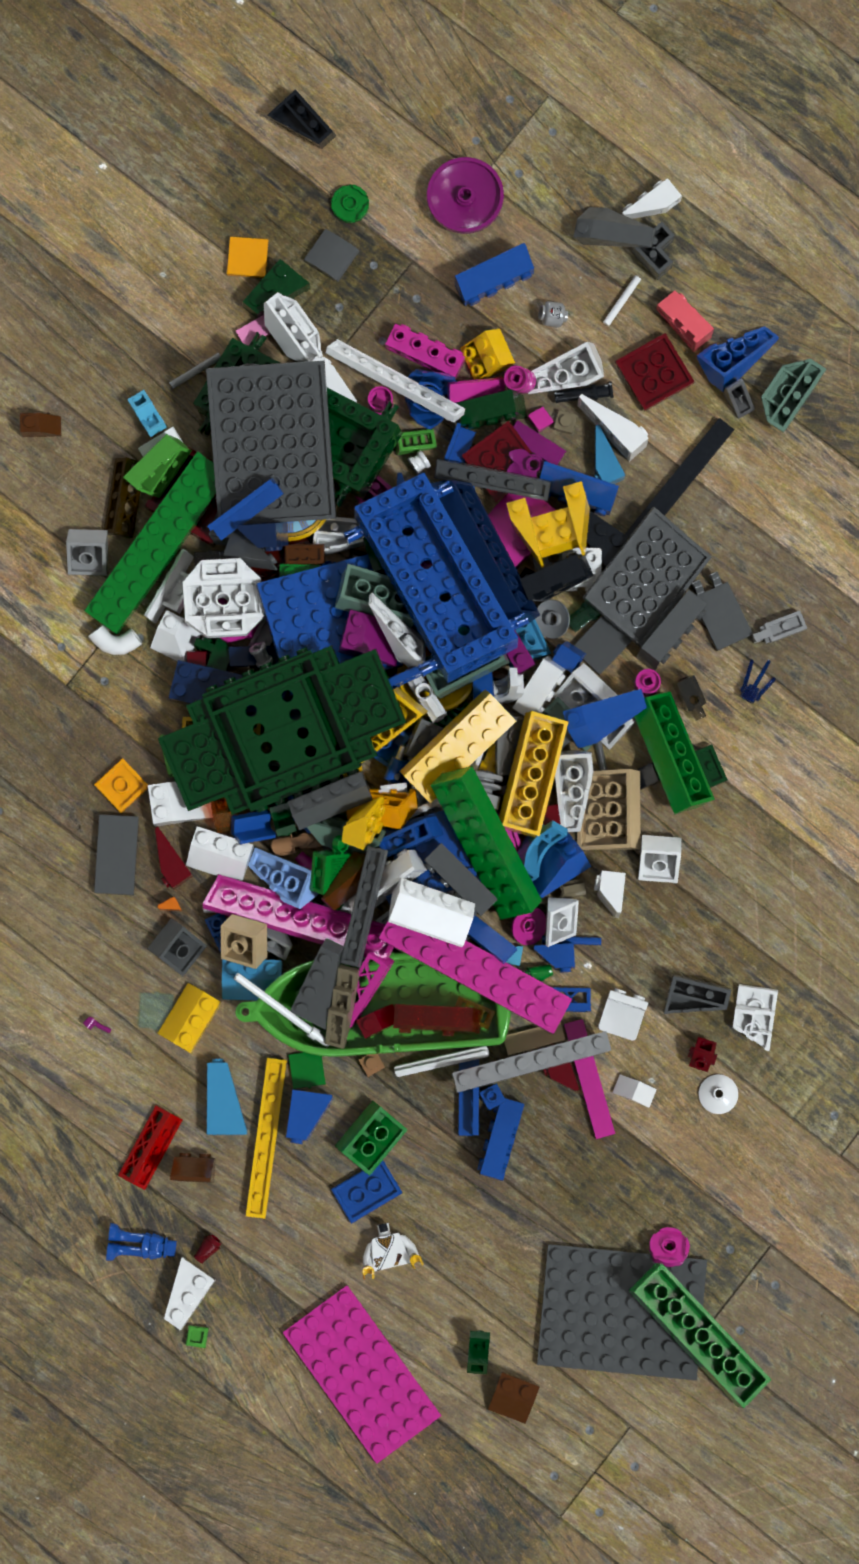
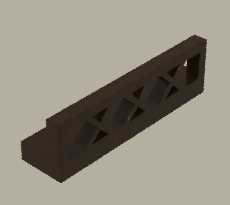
[104,457,140,539]

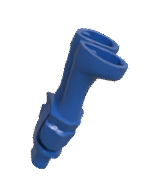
[106,1223,177,1261]

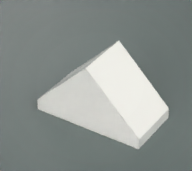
[613,1075,657,1108]

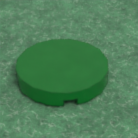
[331,185,369,223]

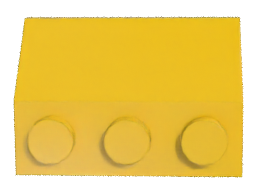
[157,983,222,1054]

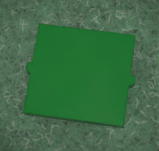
[289,1052,326,1089]

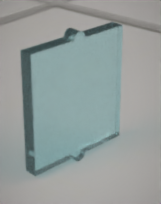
[139,992,174,1031]

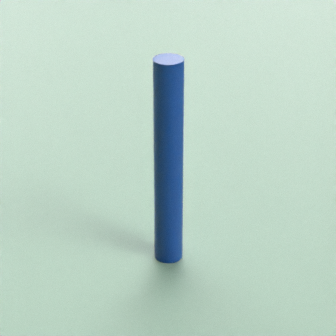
[542,936,601,945]

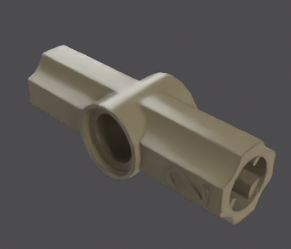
[539,878,587,905]

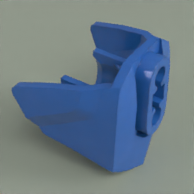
[404,369,457,429]

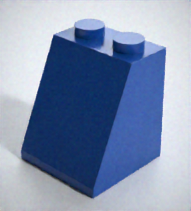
[286,1090,333,1144]

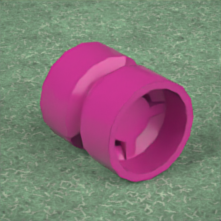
[504,365,536,394]
[368,386,393,415]
[634,669,661,698]

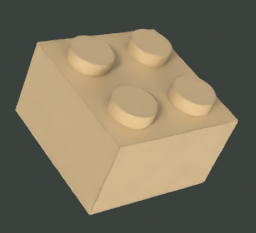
[221,914,267,969]

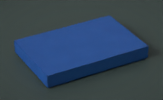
[331,1160,402,1224]

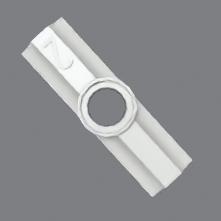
[405,667,447,723]

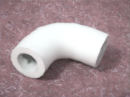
[88,625,143,655]

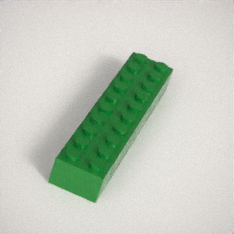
[84,452,216,635]

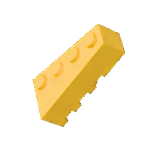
[361,687,428,763]

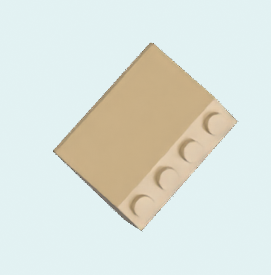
[577,769,641,850]

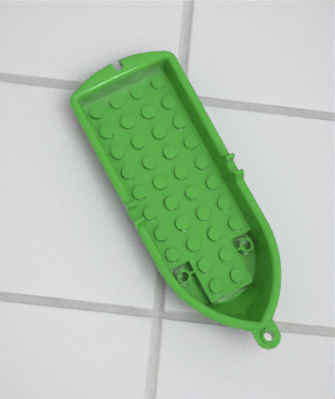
[235,947,511,1057]

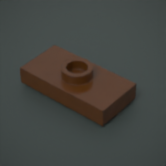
[285,544,325,564]

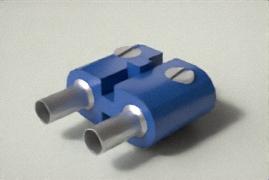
[383,745,413,785]

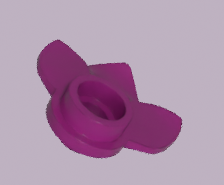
[507,449,543,478]

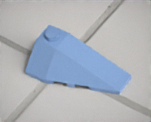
[248,847,319,909]

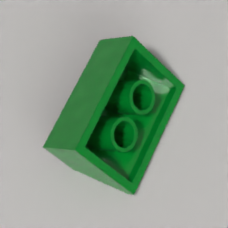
[335,1100,408,1176]

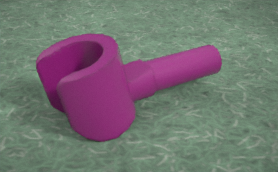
[83,1017,111,1033]

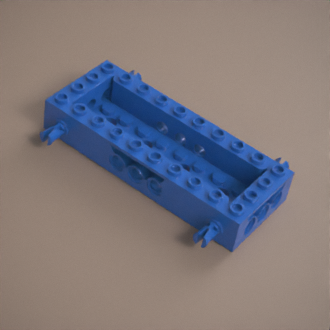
[343,472,529,683]

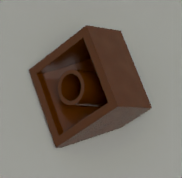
[488,1372,540,1424]

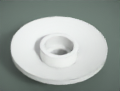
[699,1074,738,1114]

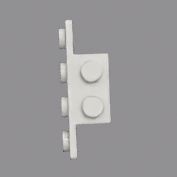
[144,549,194,623]

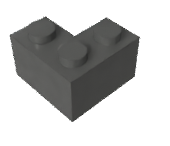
[632,222,675,280]

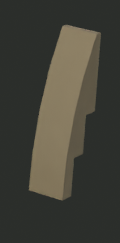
[325,964,360,1049]

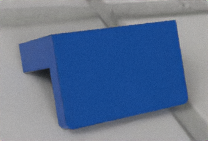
[444,423,476,463]
[231,810,276,844]

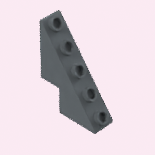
[209,512,277,570]

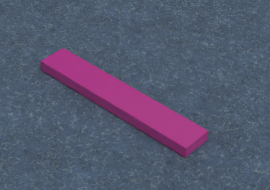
[564,1019,615,1139]

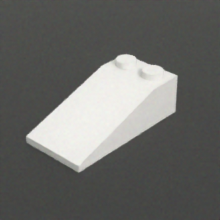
[577,394,649,462]

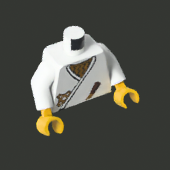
[362,1223,424,1280]

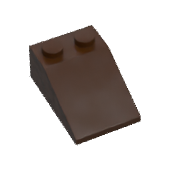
[170,1153,216,1183]

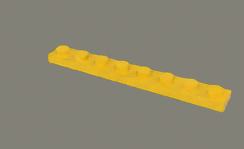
[246,1058,287,1219]

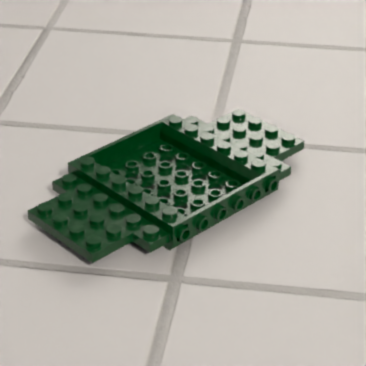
[158,645,407,815]

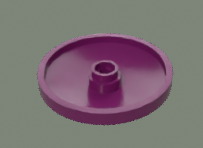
[427,157,504,234]

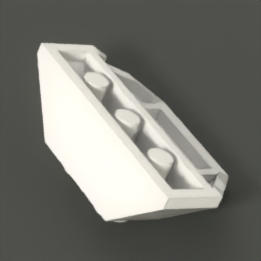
[264,292,323,362]

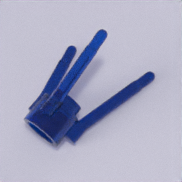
[740,659,776,704]

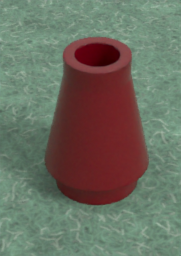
[194,1233,222,1264]

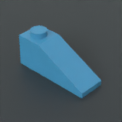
[594,424,625,484]

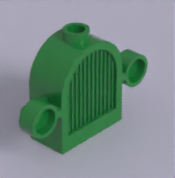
[310,835,351,910]

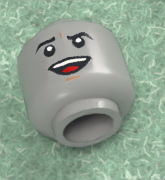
[538,301,568,328]

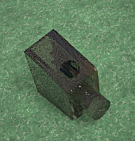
[671,675,707,721]

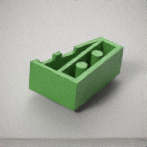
[123,434,192,498]

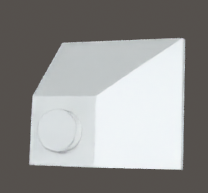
[150,610,201,662]

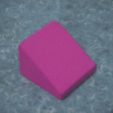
[527,407,554,433]

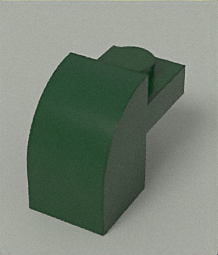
[194,637,230,671]
[268,797,296,836]
[467,1330,490,1375]

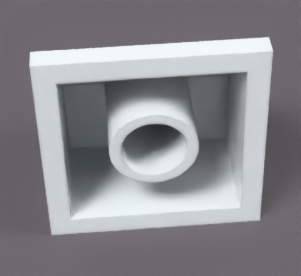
[638,835,681,883]

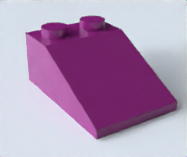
[338,610,397,667]

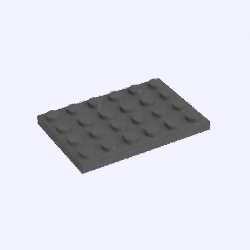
[583,507,712,648]

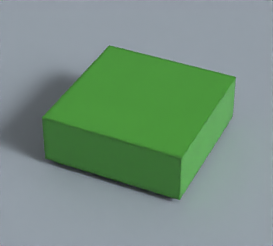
[186,1325,209,1348]

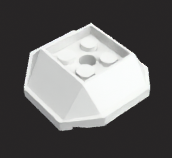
[182,558,264,638]

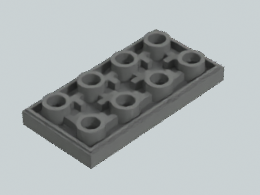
[94,815,139,895]

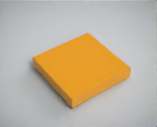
[227,237,269,278]
[94,758,148,813]

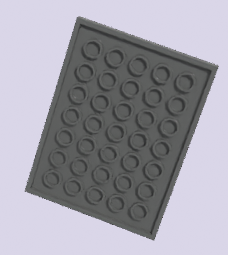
[206,360,336,525]
[537,1244,707,1381]

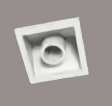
[546,897,579,947]

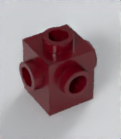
[687,1037,718,1072]

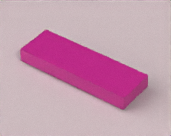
[447,377,505,403]

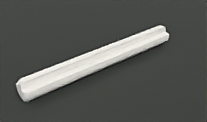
[394,1046,489,1077]

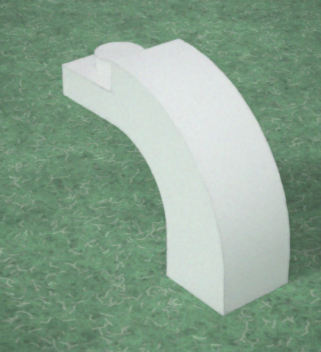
[473,668,524,705]

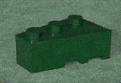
[243,259,310,318]
[458,389,527,430]

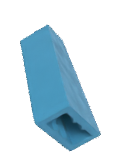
[207,1059,248,1135]

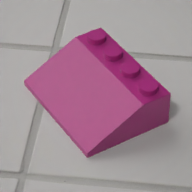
[488,493,556,569]

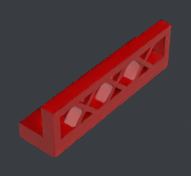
[118,1106,183,1190]

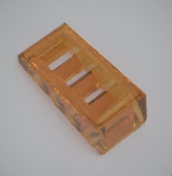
[451,996,496,1030]

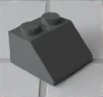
[147,918,207,977]

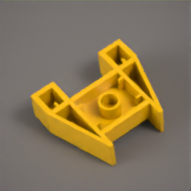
[506,481,590,568]

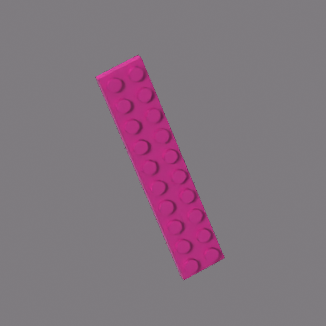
[203,874,394,961]
[378,920,572,1034]

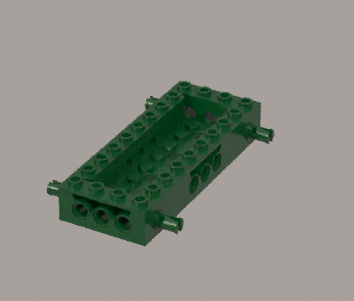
[193,332,403,507]

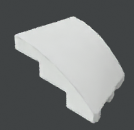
[733,984,778,1051]

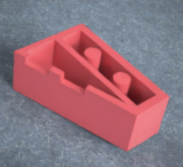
[656,290,714,352]

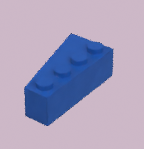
[477,1098,524,1181]

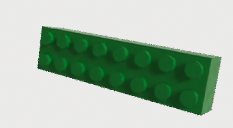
[431,766,542,919]
[629,1263,771,1408]

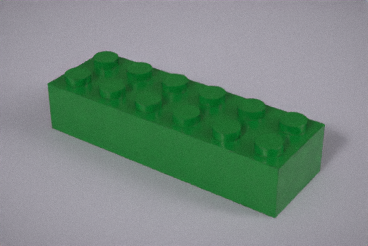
[634,691,715,815]

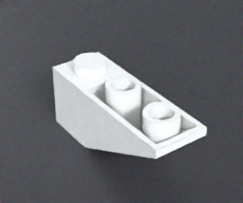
[622,178,682,219]

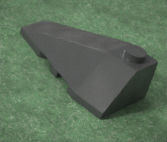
[573,207,655,248]

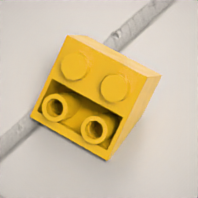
[460,329,515,380]
[342,797,385,850]

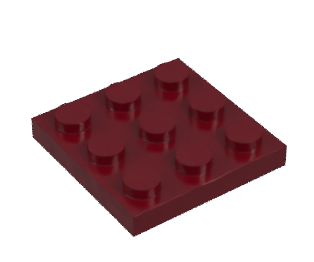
[615,333,695,412]
[462,421,537,502]

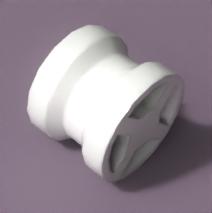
[407,450,431,475]

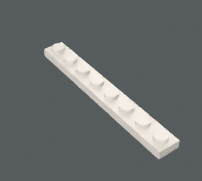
[326,339,465,423]

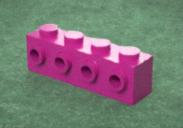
[385,324,465,380]

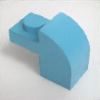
[127,390,167,437]

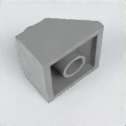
[66,529,108,576]

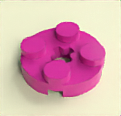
[649,1227,690,1267]

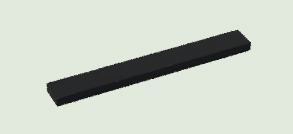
[625,418,735,537]

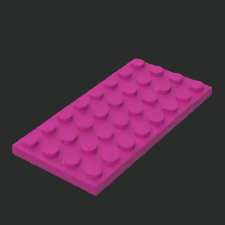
[283,1285,442,1464]

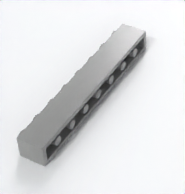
[451,1031,611,1093]

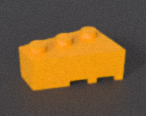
[347,789,418,829]

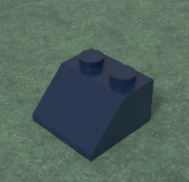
[238,522,289,551]

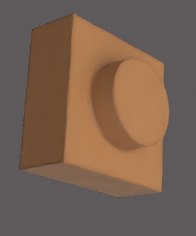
[359,1054,385,1077]

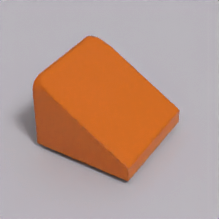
[157,897,182,912]

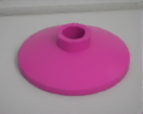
[511,908,546,945]

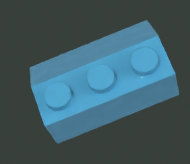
[508,619,551,668]
[222,959,283,1001]

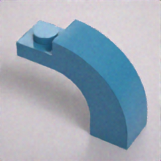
[517,820,568,882]

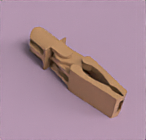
[271,832,323,856]

